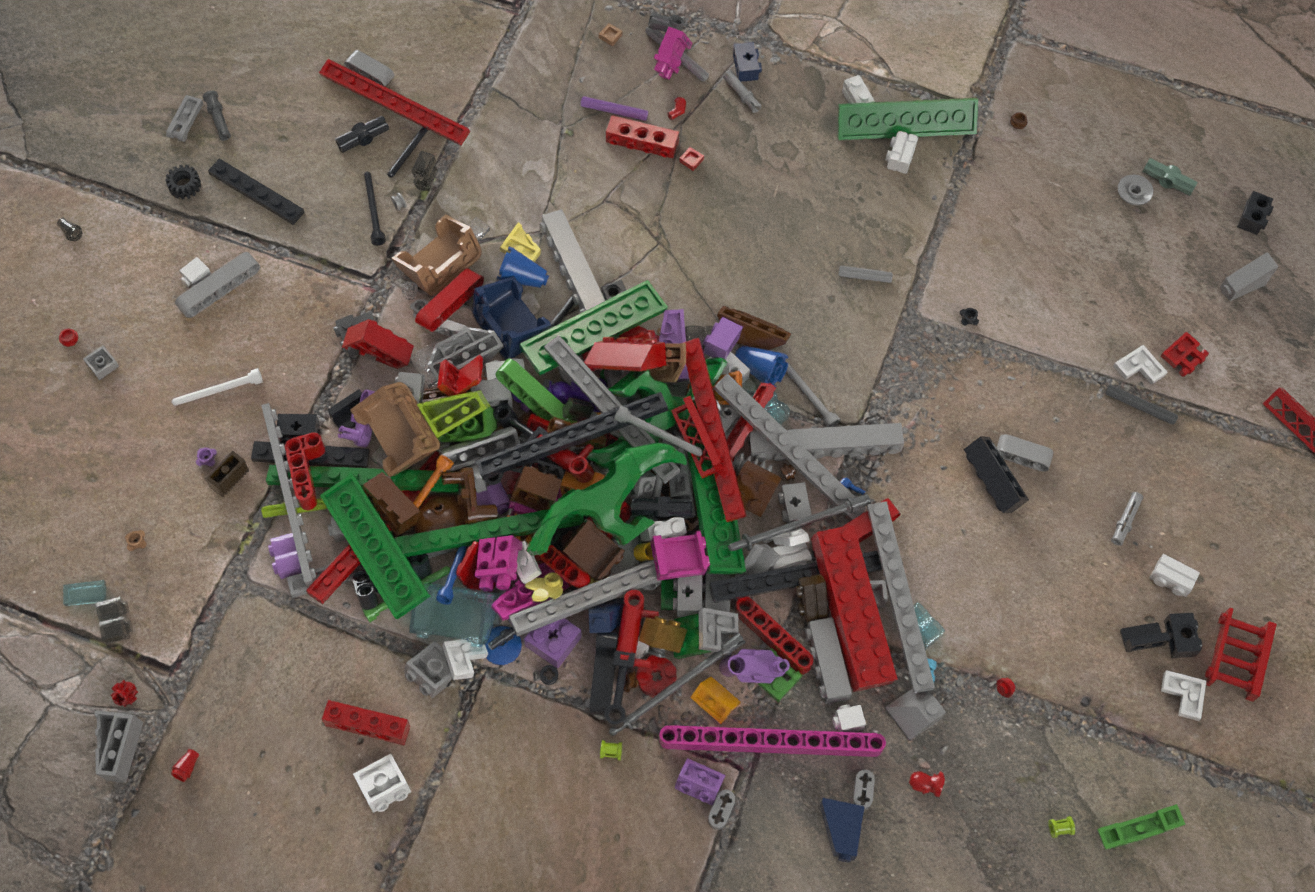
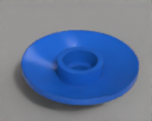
[483,626,522,665]

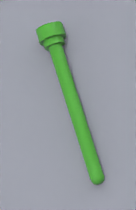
[362,566,451,623]

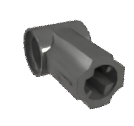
[648,13,684,34]

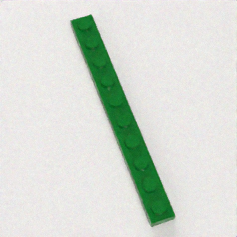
[266,465,460,492]
[395,509,584,557]

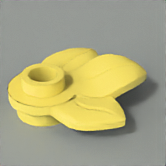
[525,573,563,602]

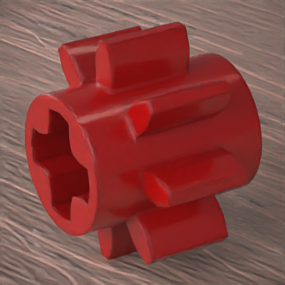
[110,680,138,707]

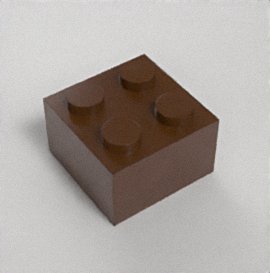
[737,460,782,517]
[510,466,562,511]

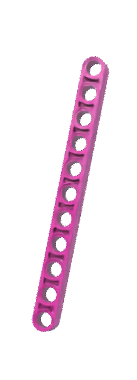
[659,725,886,757]

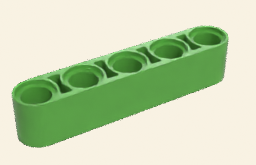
[495,359,577,423]

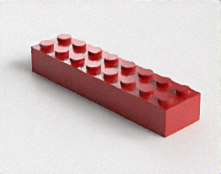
[810,525,898,692]

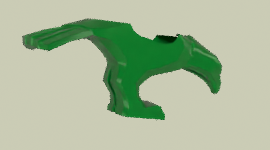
[583,357,728,468]
[525,443,687,556]

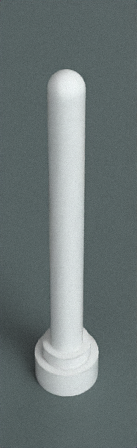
[172,368,263,406]

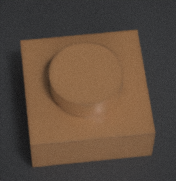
[599,23,623,46]

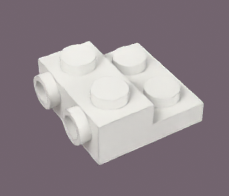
[353,753,411,813]

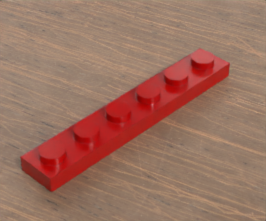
[726,382,776,463]

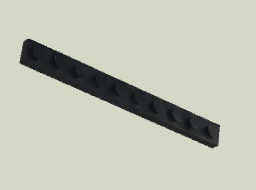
[476,392,669,480]
[709,550,903,603]

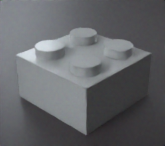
[83,346,119,380]

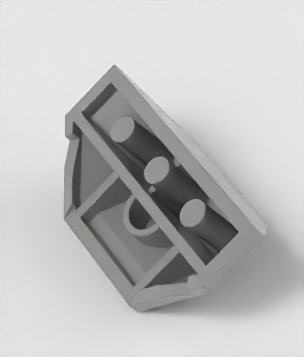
[428,327,504,382]

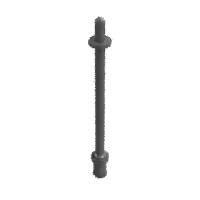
[728,494,871,551]
[609,632,746,736]

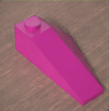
[491,562,569,620]

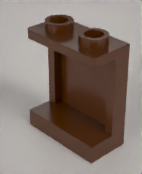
[560,519,625,581]

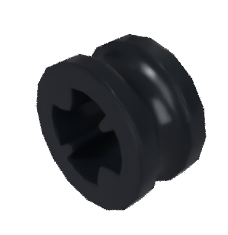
[540,665,559,685]

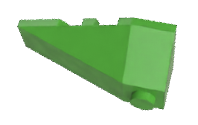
[438,407,497,442]

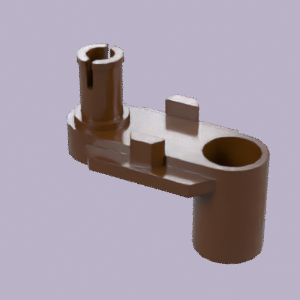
[442,467,498,524]

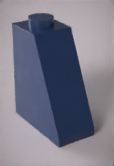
[589,598,624,633]
[820,798,864,862]

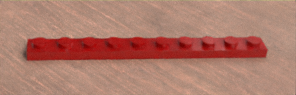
[319,59,470,146]
[683,338,747,522]
[306,451,440,605]

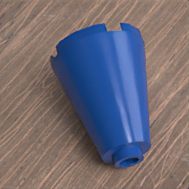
[496,246,549,288]
[735,346,788,387]

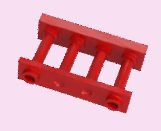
[1205,608,1277,702]

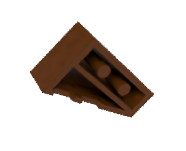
[362,472,420,537]

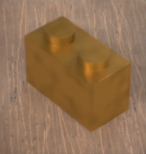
[638,616,687,653]

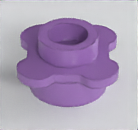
[196,448,217,467]

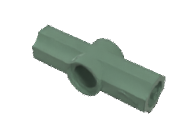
[1142,158,1198,196]

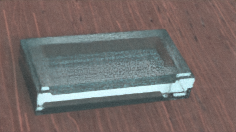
[63,580,106,606]

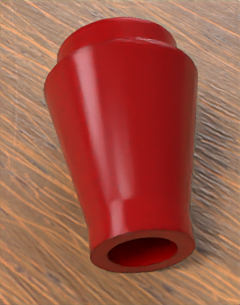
[170,749,199,782]

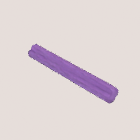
[581,96,648,121]

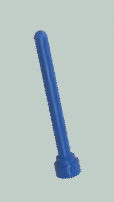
[436,546,468,605]

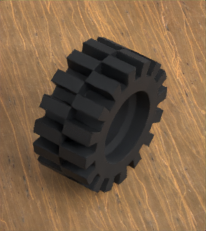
[165,165,201,200]

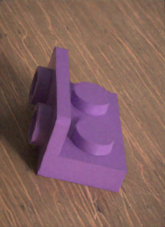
[675,758,725,805]

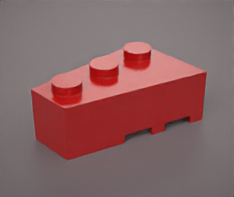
[342,319,414,369]

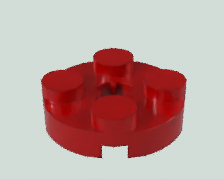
[636,655,677,697]

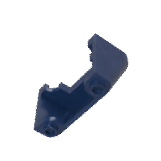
[472,276,551,360]

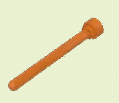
[393,455,454,536]

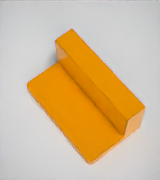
[690,676,741,724]

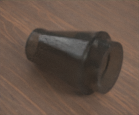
[57,218,83,241]

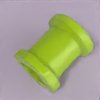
[600,740,623,761]
[1048,816,1075,838]

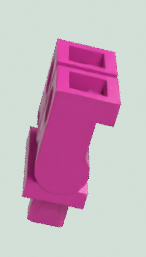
[654,27,693,80]
[475,535,523,592]

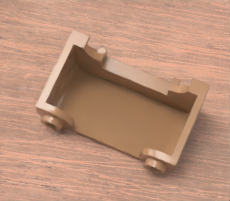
[392,215,482,296]
[350,382,440,477]

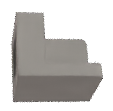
[870,580,888,607]

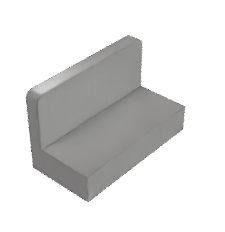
[735,544,780,577]

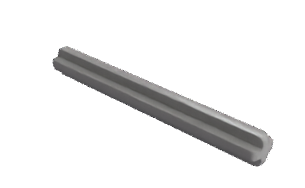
[645,27,709,82]

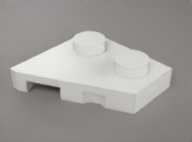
[763,528,810,546]

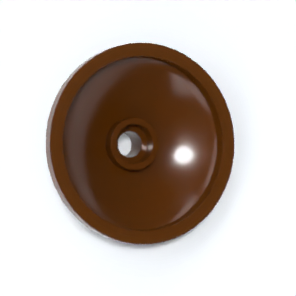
[413,493,466,534]

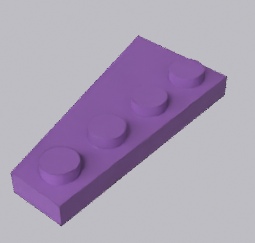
[659,309,689,383]

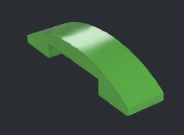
[1097,804,1186,850]

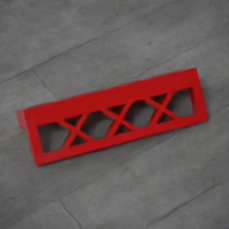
[1262,387,1315,453]
[671,396,724,479]

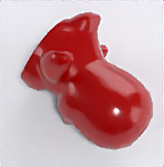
[909,771,945,797]

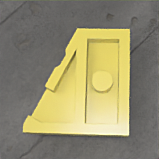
[500,222,541,262]

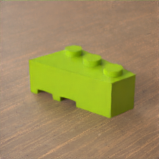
[417,390,491,438]

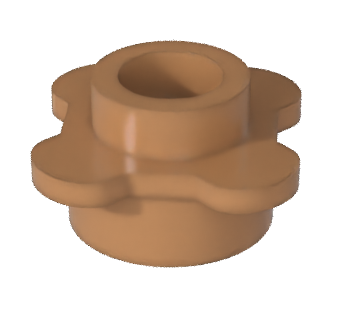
[125,530,147,551]

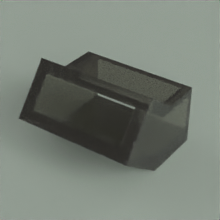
[563,397,594,422]

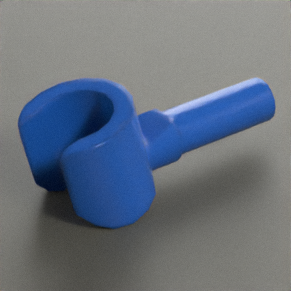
[840,478,865,495]

